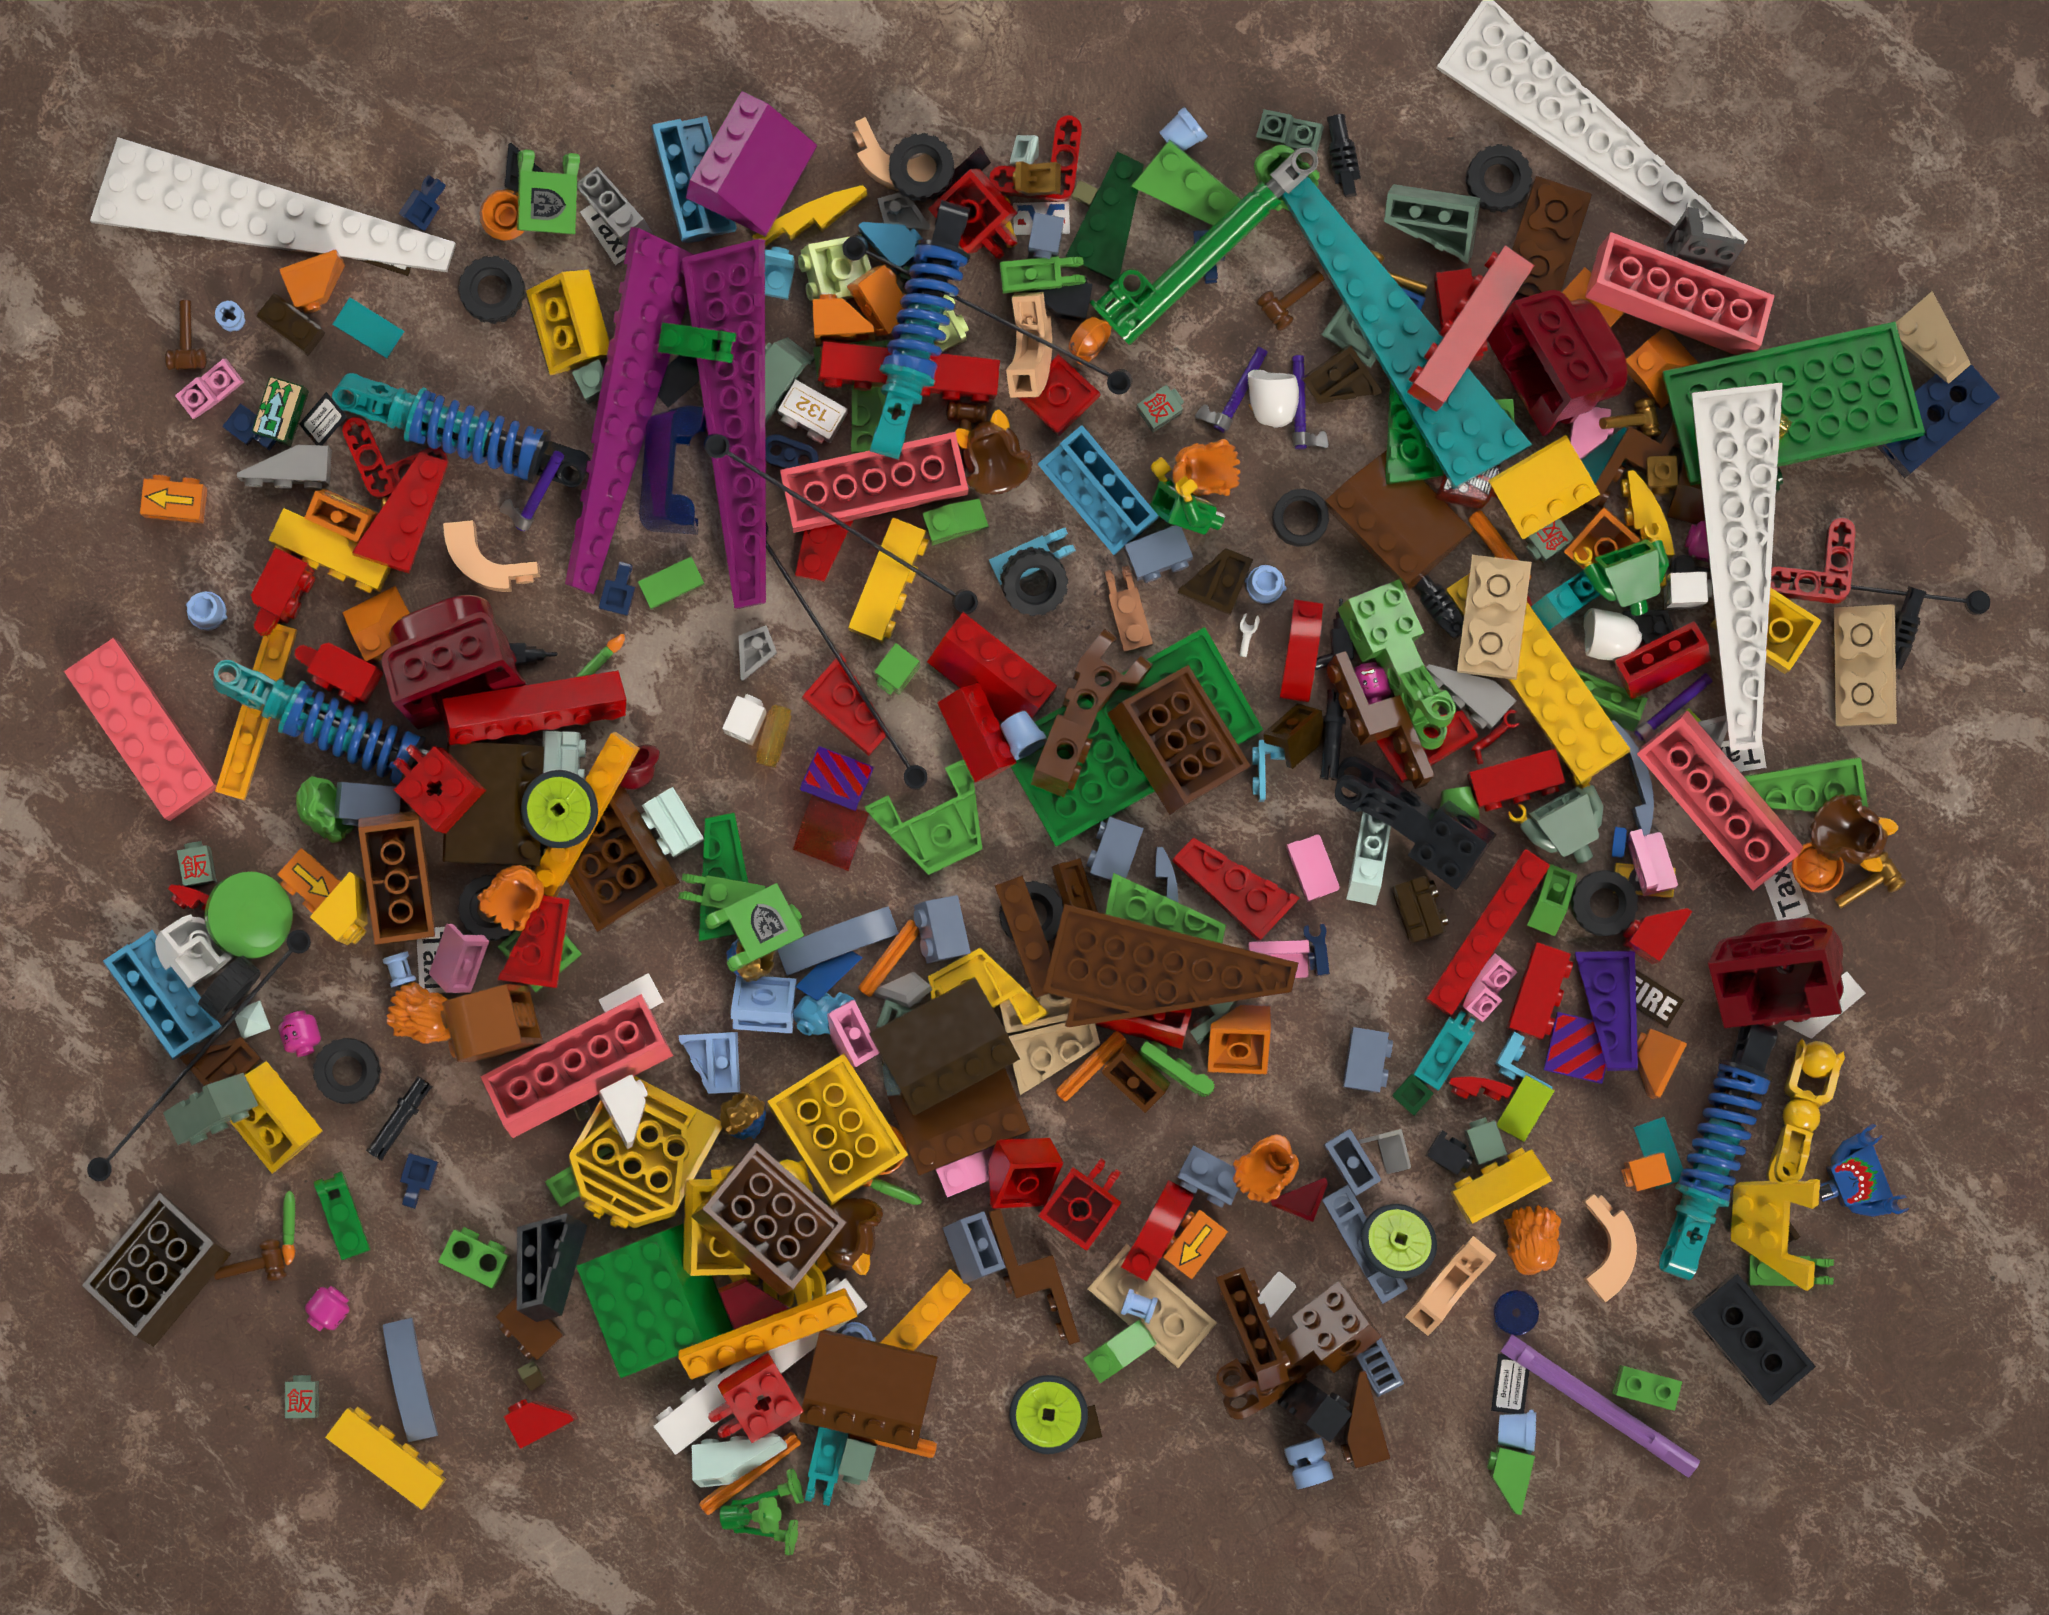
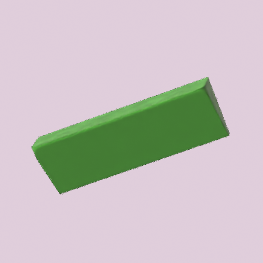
[1574,668,1648,732]

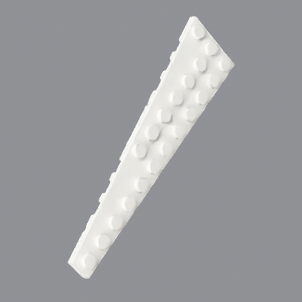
[1436,0,1747,243]
[90,137,456,272]
[1692,383,1782,751]

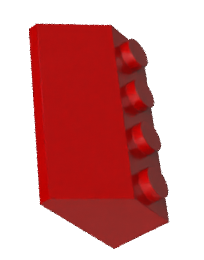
[927,612,1057,722]

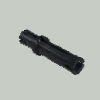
[1319,689,1346,781]
[366,1076,433,1161]

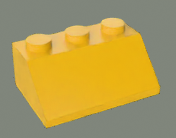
[526,269,610,375]
[1488,435,1600,540]
[1710,588,1822,674]
[310,872,368,945]
[230,1061,323,1174]
[1450,1147,1552,1224]
[683,1179,750,1276]

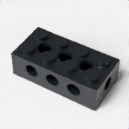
[1687,1273,1816,1406]

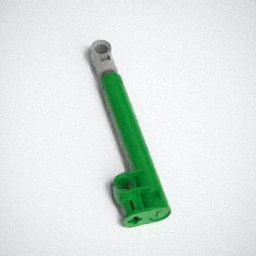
[1089,147,1318,345]

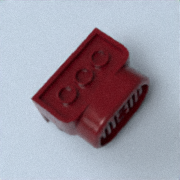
[1487,290,1628,436]
[382,595,527,730]
[1708,918,1844,1028]

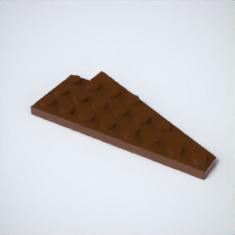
[1043,904,1299,1027]

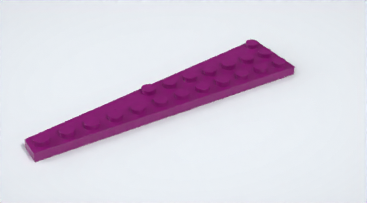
[565,227,694,594]
[682,239,766,609]

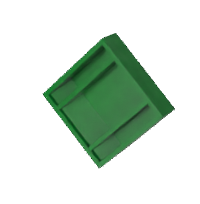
[576,1223,733,1379]

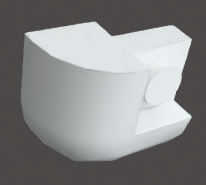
[155,914,234,988]

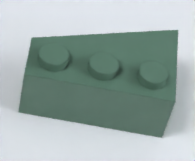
[1384,184,1480,264]
[765,337,815,424]
[163,1073,258,1146]

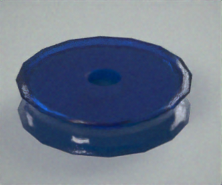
[1494,1290,1539,1335]

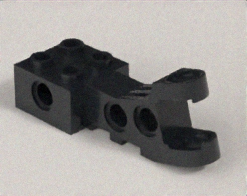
[1335,756,1497,890]

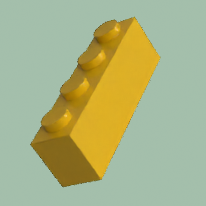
[269,508,391,594]
[848,518,929,644]
[325,1406,446,1510]

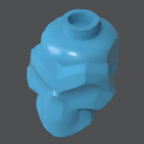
[793,992,856,1036]

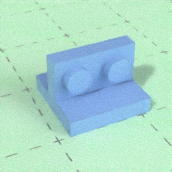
[731,975,796,1033]

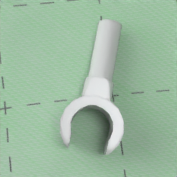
[1239,613,1260,657]

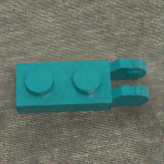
[805,1427,848,1506]

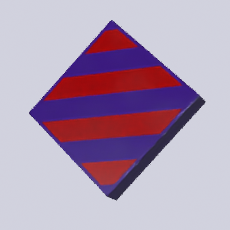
[800,746,874,811]
[1543,1012,1606,1084]

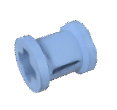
[215,301,245,332]
[382,951,416,988]
[1121,1288,1158,1324]

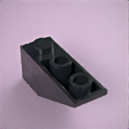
[1024,275,1093,323]

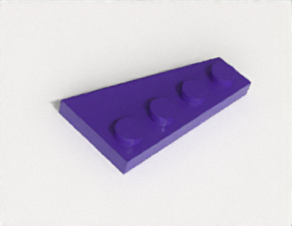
[1575,951,1638,1071]

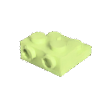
[798,234,871,301]

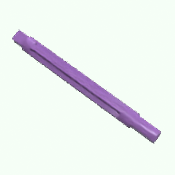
[1500,1335,1700,1478]

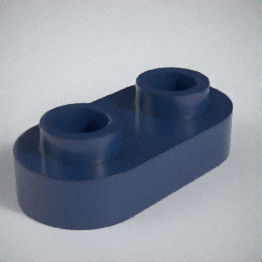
[765,434,819,469]

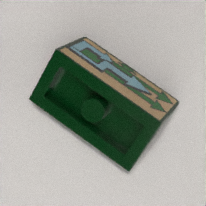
[252,376,309,447]

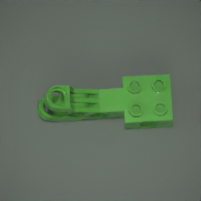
[1338,579,1456,749]

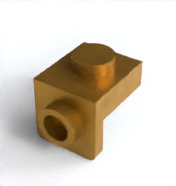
[1013,161,1061,196]
[1644,456,1678,496]

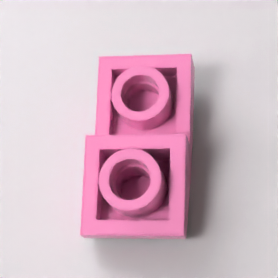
[175,359,244,419]
[1463,953,1517,1022]

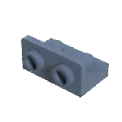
[1177,1145,1239,1208]

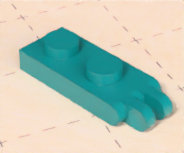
[1413,1010,1476,1091]

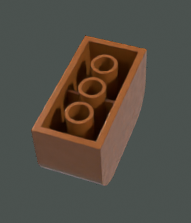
[358,811,435,945]
[441,984,544,1062]

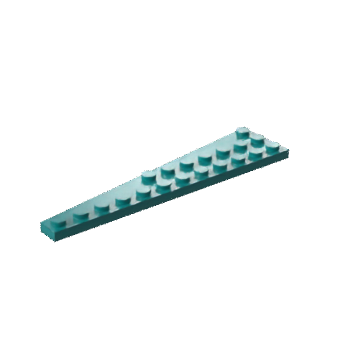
[1281,172,1532,489]

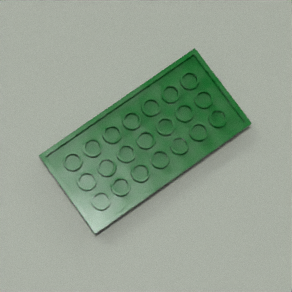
[1662,322,1925,486]
[1005,627,1263,847]

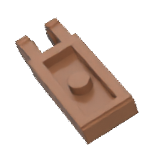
[1104,565,1153,653]

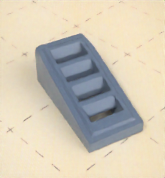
[1356,1338,1404,1397]

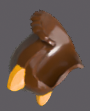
[955,409,1033,495]
[1810,794,1899,872]
[817,1198,883,1275]

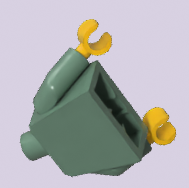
[1509,775,1604,863]

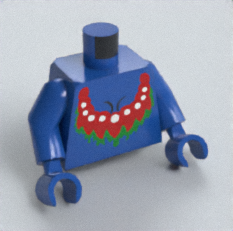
[1819,1124,1909,1217]

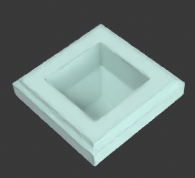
[1010,135,1039,165]
[232,1001,271,1039]

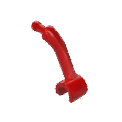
[1471,710,1520,765]

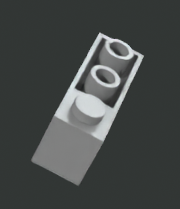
[577,166,655,249]
[237,445,332,490]
[1426,664,1517,730]

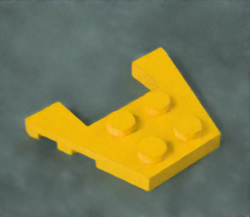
[928,948,1048,1026]
[1731,1179,1820,1291]

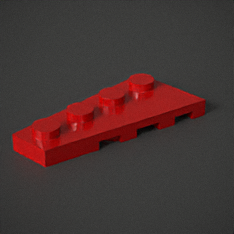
[352,453,448,574]
[795,460,854,582]
[1172,838,1300,942]

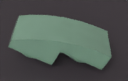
[1256,109,1324,155]
[1190,1001,1237,1045]

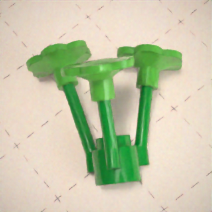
[720,1469,804,1556]

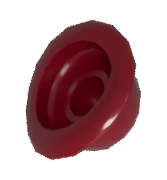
[619,744,660,789]

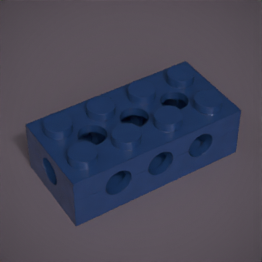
[1877,363,2000,479]

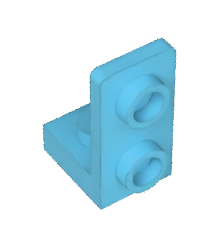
[765,247,796,300]
[1252,740,1285,802]
[1495,1032,1552,1089]

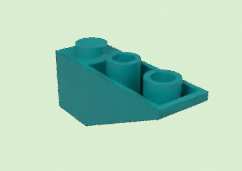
[1531,570,1601,631]

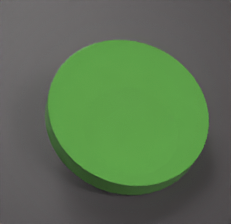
[205,872,293,959]

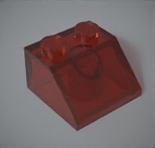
[793,795,870,871]

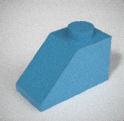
[858,222,923,275]

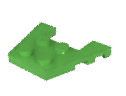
[864,759,982,875]

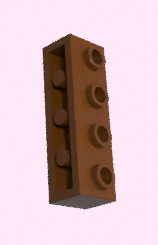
[1216,1267,1291,1391]

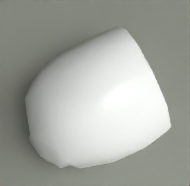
[1248,370,1299,428]
[1584,608,1642,661]

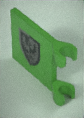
[517,149,580,234]
[705,883,804,972]

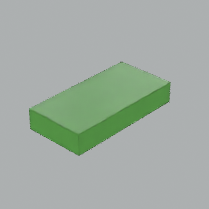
[638,556,704,609]

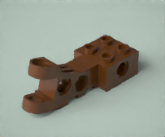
[1031,629,1153,797]
[1216,1281,1382,1419]

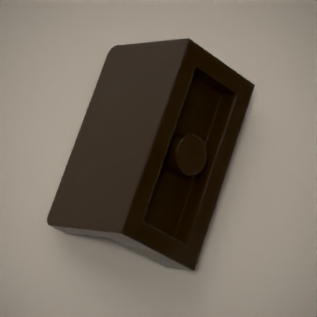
[1263,703,1324,769]

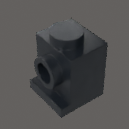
[1425,1130,1474,1175]

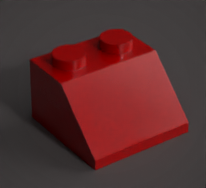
[1623,908,1693,965]
[988,1138,1064,1209]
[504,1399,578,1449]

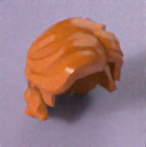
[1173,439,1240,496]
[477,865,544,931]
[386,982,451,1044]
[1232,1134,1299,1203]
[1504,1205,1561,1275]

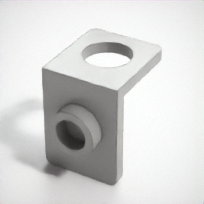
[1359,1129,1411,1174]

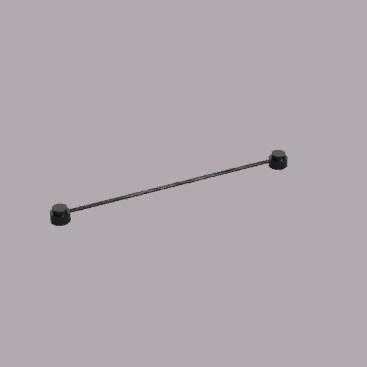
[842,235,1133,395]
[704,433,978,614]
[766,522,928,790]
[1670,555,1990,615]
[87,930,311,1181]

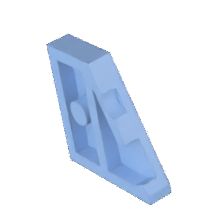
[679,1032,740,1094]

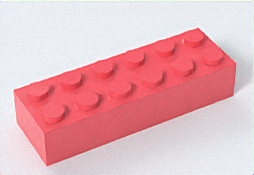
[1585,232,1774,355]
[780,432,968,533]
[64,638,217,821]
[1637,710,1803,891]
[480,994,673,1138]

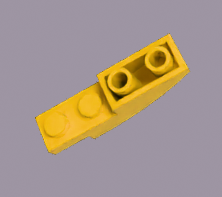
[1620,470,1675,589]

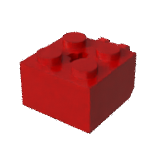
[928,169,1018,259]
[251,547,316,637]
[294,642,383,706]
[393,744,486,834]
[1038,1158,1122,1251]
[708,1352,804,1443]

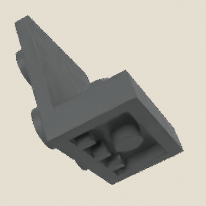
[1663,207,1745,276]

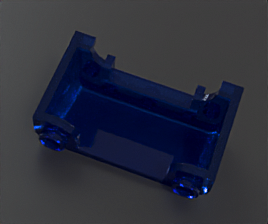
[639,406,707,535]

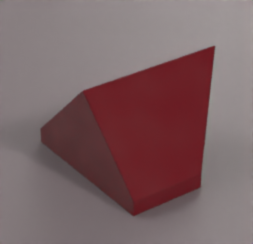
[1269,1177,1328,1222]
[718,1277,790,1329]

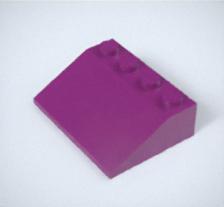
[686,91,817,237]

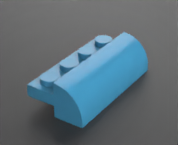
[651,116,737,243]
[1038,425,1159,555]
[103,930,222,1060]

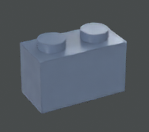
[1028,213,1064,259]
[1124,525,1193,583]
[334,782,401,826]
[1086,817,1144,883]
[914,895,971,964]
[1342,1027,1393,1093]
[1323,1129,1381,1196]
[943,1211,1006,1284]

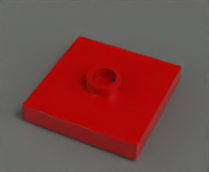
[1017,354,1101,436]

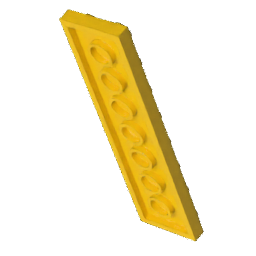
[1446,557,1630,784]

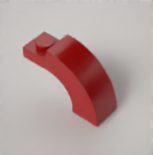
[1280,599,1324,702]
[1121,1180,1195,1282]

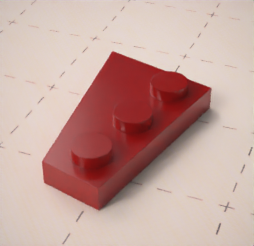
[801,653,888,756]
[1375,710,1478,783]
[497,895,570,988]

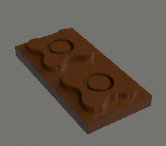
[1512,176,1592,297]

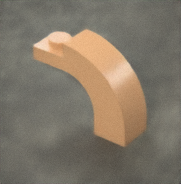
[852,117,936,191]
[1006,292,1052,398]
[443,520,540,592]
[1582,1194,1637,1303]
[1405,1236,1496,1336]

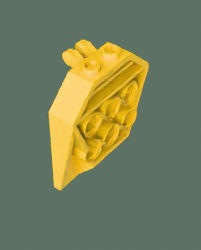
[569,1076,723,1229]

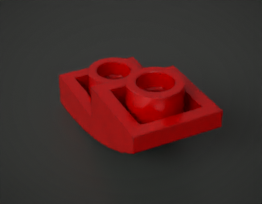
[168,884,209,912]
[1447,1077,1514,1101]

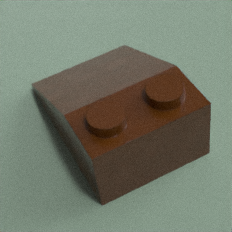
[1340,1369,1390,1469]

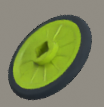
[521,770,598,848]
[1361,1204,1437,1279]
[1009,1375,1088,1454]

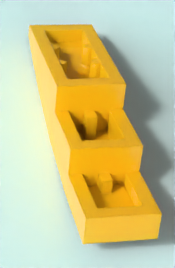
[752,185,867,247]

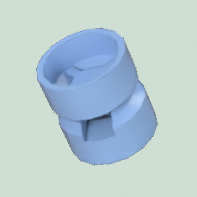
[1284,1437,1334,1489]

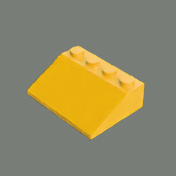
[767,1054,908,1205]

